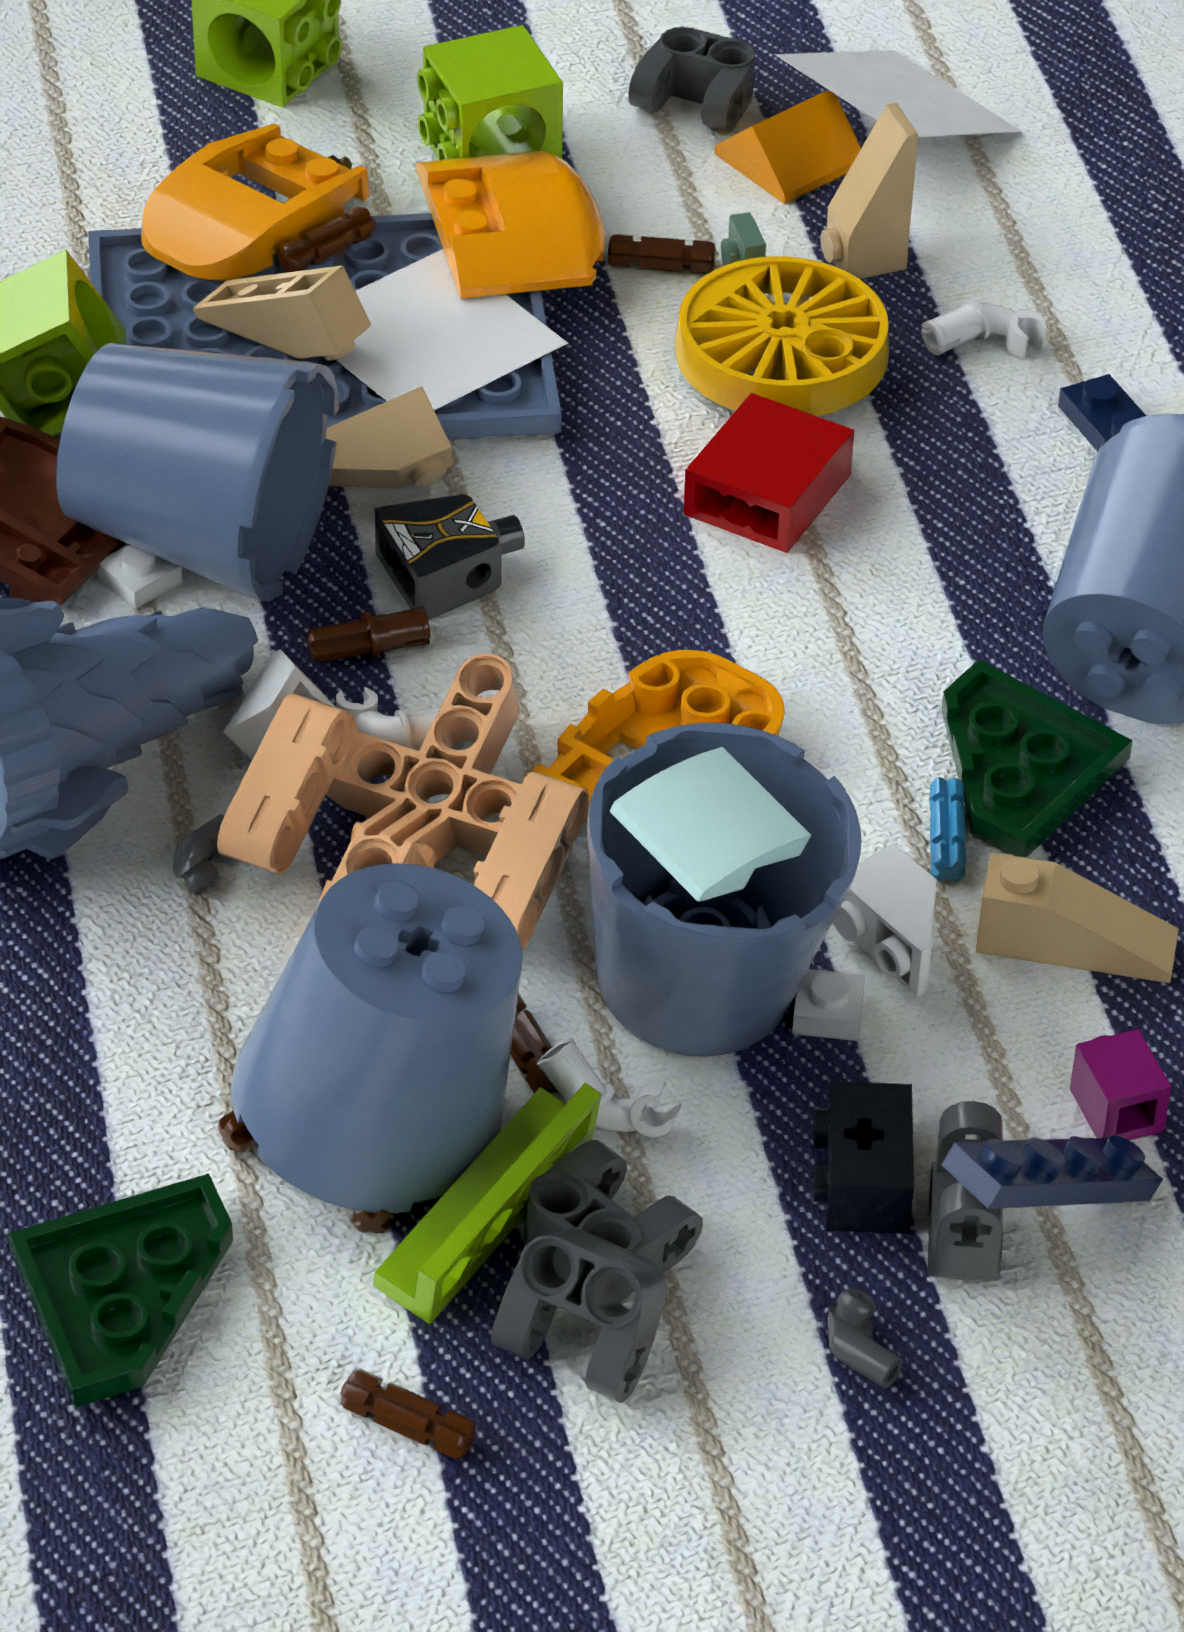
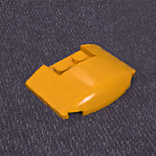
[417,150,605,299]

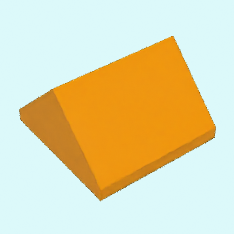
[715,90,861,204]

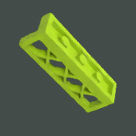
[373,1083,602,1325]

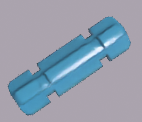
[929,777,966,882]

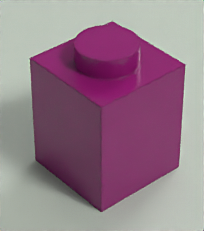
[1070,1029,1172,1140]

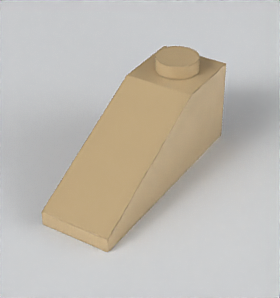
[821,103,918,279]
[193,265,372,361]
[326,386,453,488]
[976,852,1179,983]

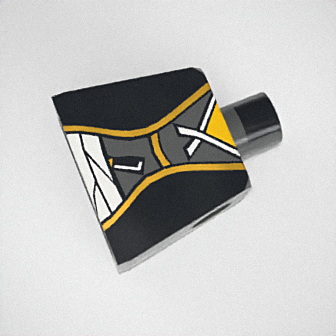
[375,494,525,620]

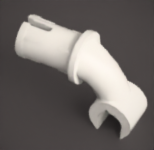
[921,297,1046,359]
[336,687,465,751]
[537,1038,682,1137]

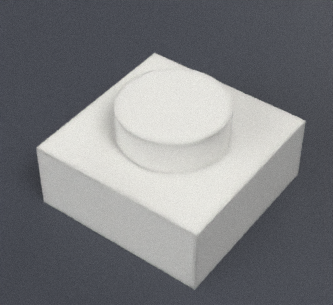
[97,544,182,609]
[792,969,865,1041]

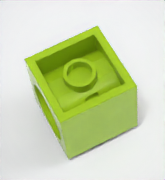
[192,0,342,108]
[417,25,563,160]
[0,250,126,436]

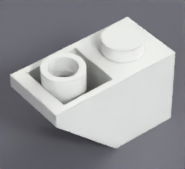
[224,649,335,760]
[832,843,937,997]

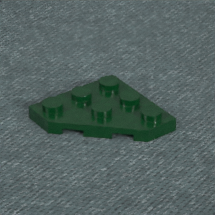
[941,659,1133,858]
[8,1173,233,1408]

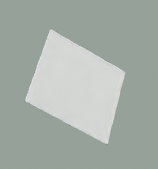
[775,50,1022,138]
[335,249,568,410]

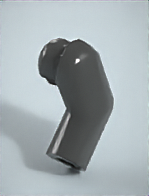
[173,814,225,893]
[827,1288,903,1389]

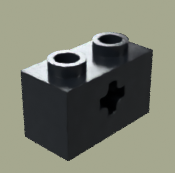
[813,1081,914,1234]

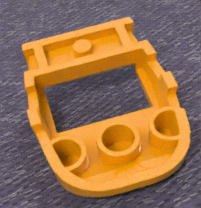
[141,123,370,280]
[532,650,785,819]

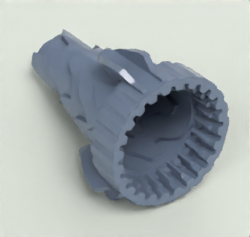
[0,598,258,860]

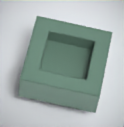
[721,212,766,266]

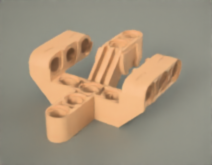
[217,653,591,951]

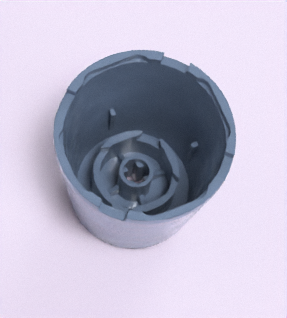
[56,343,339,602]
[1042,414,1184,724]
[587,723,862,1056]
[231,863,522,1213]

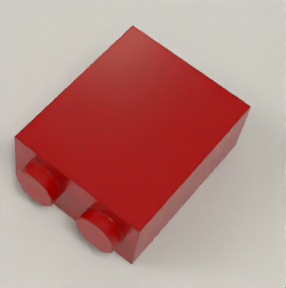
[683,393,854,553]

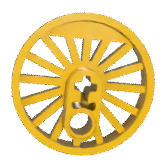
[675,256,889,416]

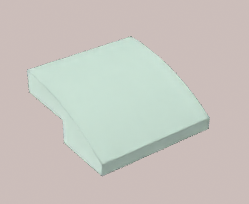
[609,747,811,902]

